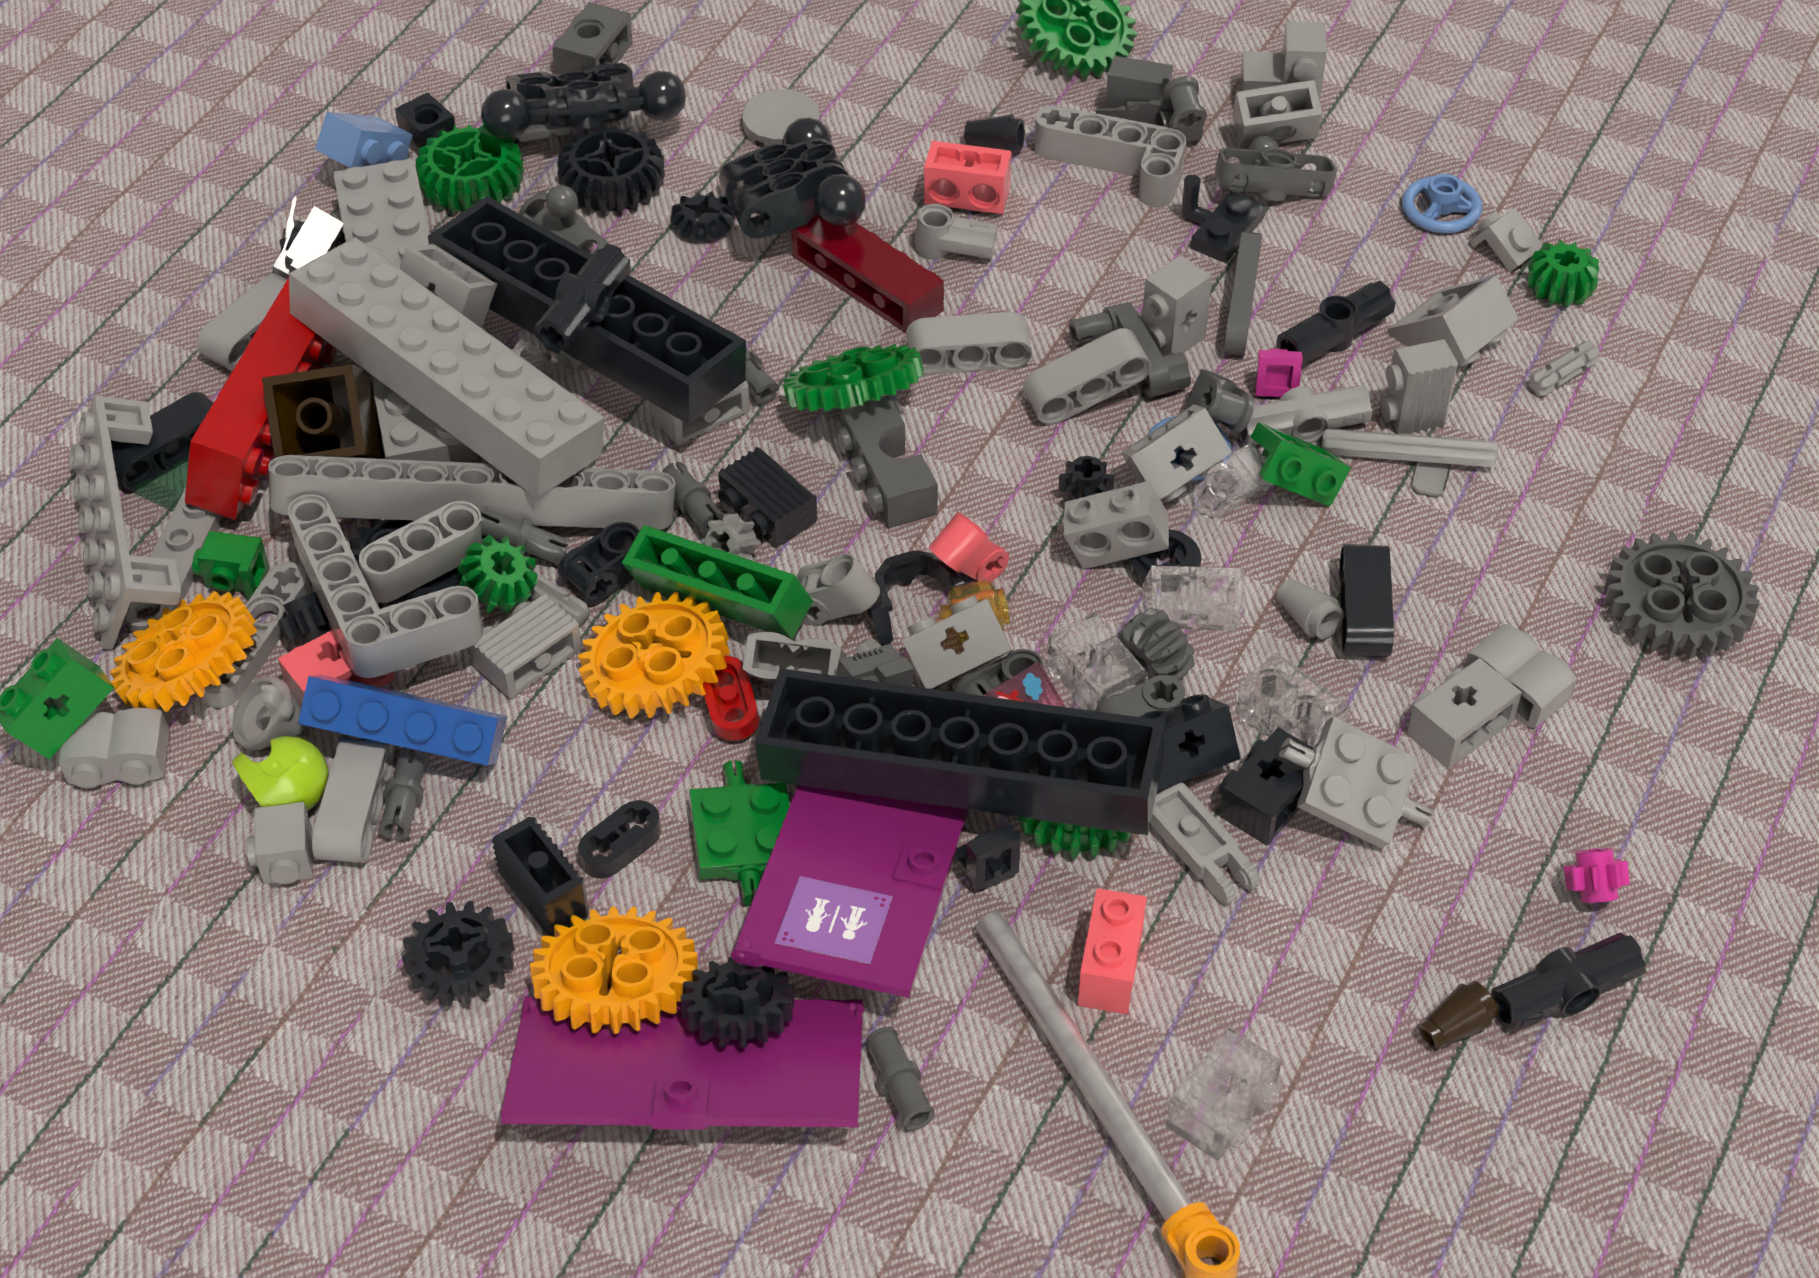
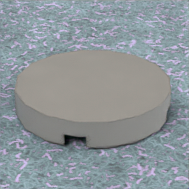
[742,89,819,147]

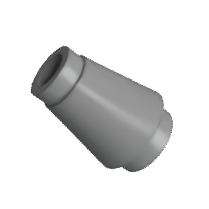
[1276,579,1344,639]

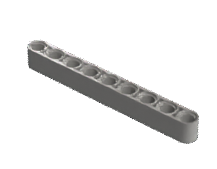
[268,455,676,530]

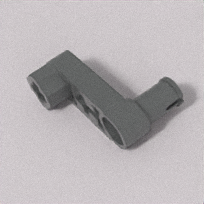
[1068,302,1191,398]

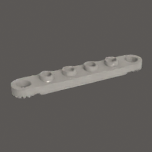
[124,488,225,632]

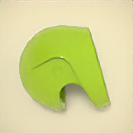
[232,736,329,811]

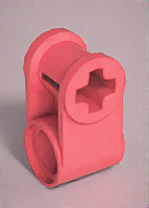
[928,512,1009,584]

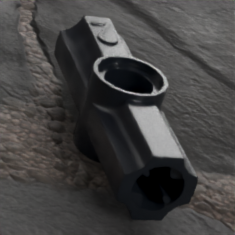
[535,244,631,354]
[1276,280,1395,365]
[1490,932,1646,1032]

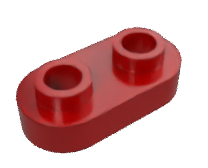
[702,656,760,741]

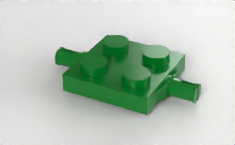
[689,760,790,906]

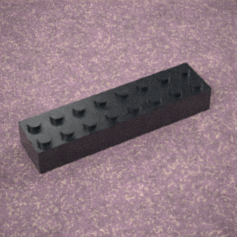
[428,196,746,425]
[755,668,1165,835]

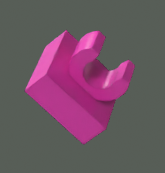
[1255,348,1302,397]

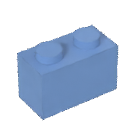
[315,112,413,168]

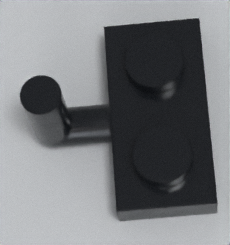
[1181,175,1266,263]

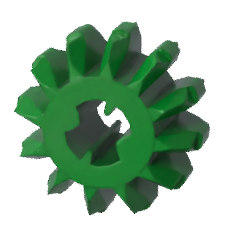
[1527,239,1600,308]
[458,534,538,615]

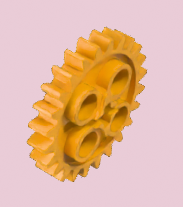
[110,591,257,712]
[578,592,730,719]
[530,906,698,1034]

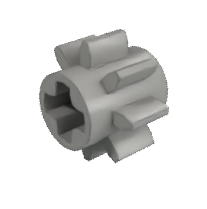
[701,513,761,561]

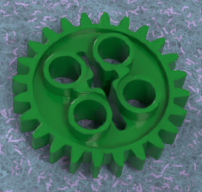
[1015,0,1137,79]
[783,344,924,412]

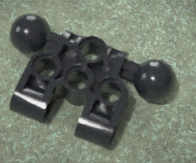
[481,62,687,140]
[719,117,866,239]

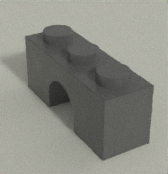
[836,395,938,529]

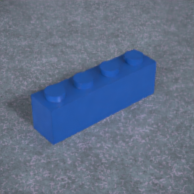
[298,675,507,766]

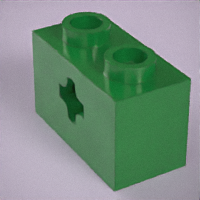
[0,638,114,760]

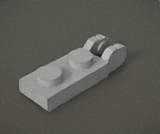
[1150,782,1261,905]

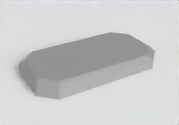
[1411,461,1452,497]

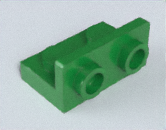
[1250,422,1351,506]

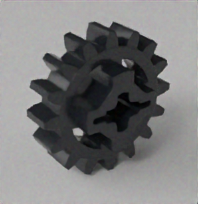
[402,901,515,1007]
[681,957,794,1048]

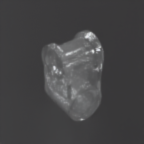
[1191,442,1274,519]

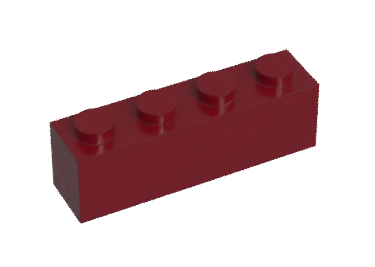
[791,214,944,334]

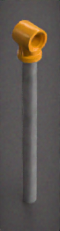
[976,911,1240,1278]

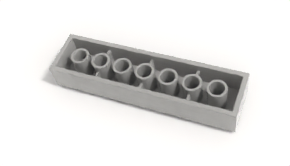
[289,237,605,498]

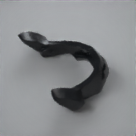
[867,550,981,643]

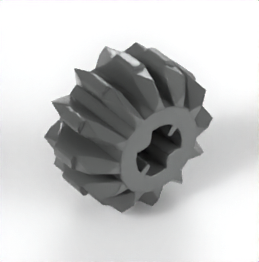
[1117,608,1195,682]

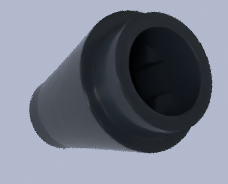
[964,114,1025,154]

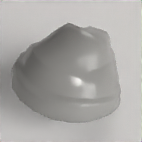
[232,676,307,750]

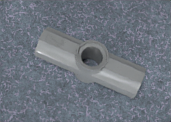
[1238,385,1372,445]

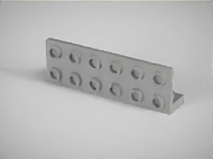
[69,395,182,650]

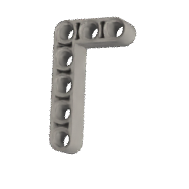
[288,494,483,678]

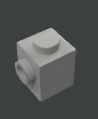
[246,802,314,884]

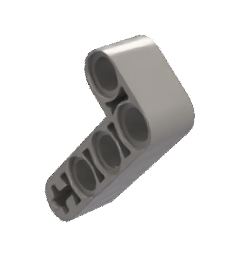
[1034,106,1186,207]

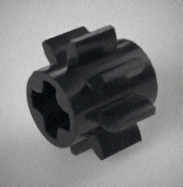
[1058,456,1115,502]
[278,592,332,646]

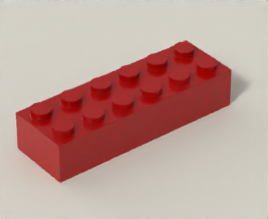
[185,277,337,520]

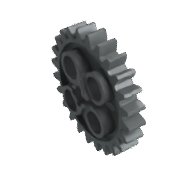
[1604,531,1760,658]

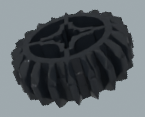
[557,124,665,216]

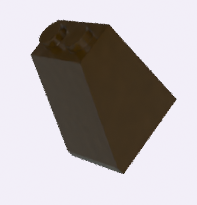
[262,364,384,459]

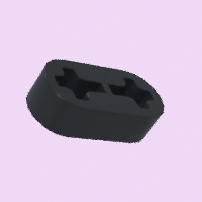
[578,800,661,879]

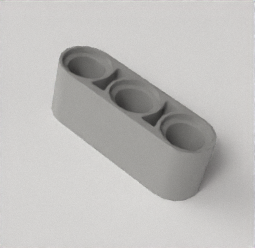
[196,273,287,371]
[906,312,1033,375]
[1023,328,1151,425]
[359,501,482,603]
[312,738,394,863]

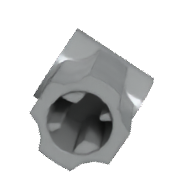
[915,204,998,260]

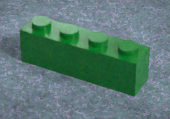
[622,525,813,640]

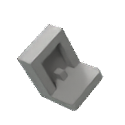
[1469,207,1542,272]

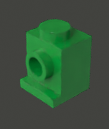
[192,531,270,600]

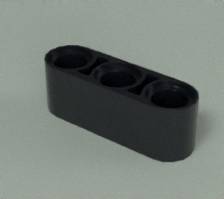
[111,392,213,491]
[1339,544,1394,657]

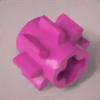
[1564,848,1630,903]

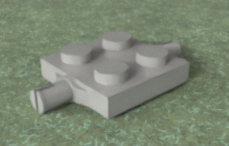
[1279,717,1433,848]

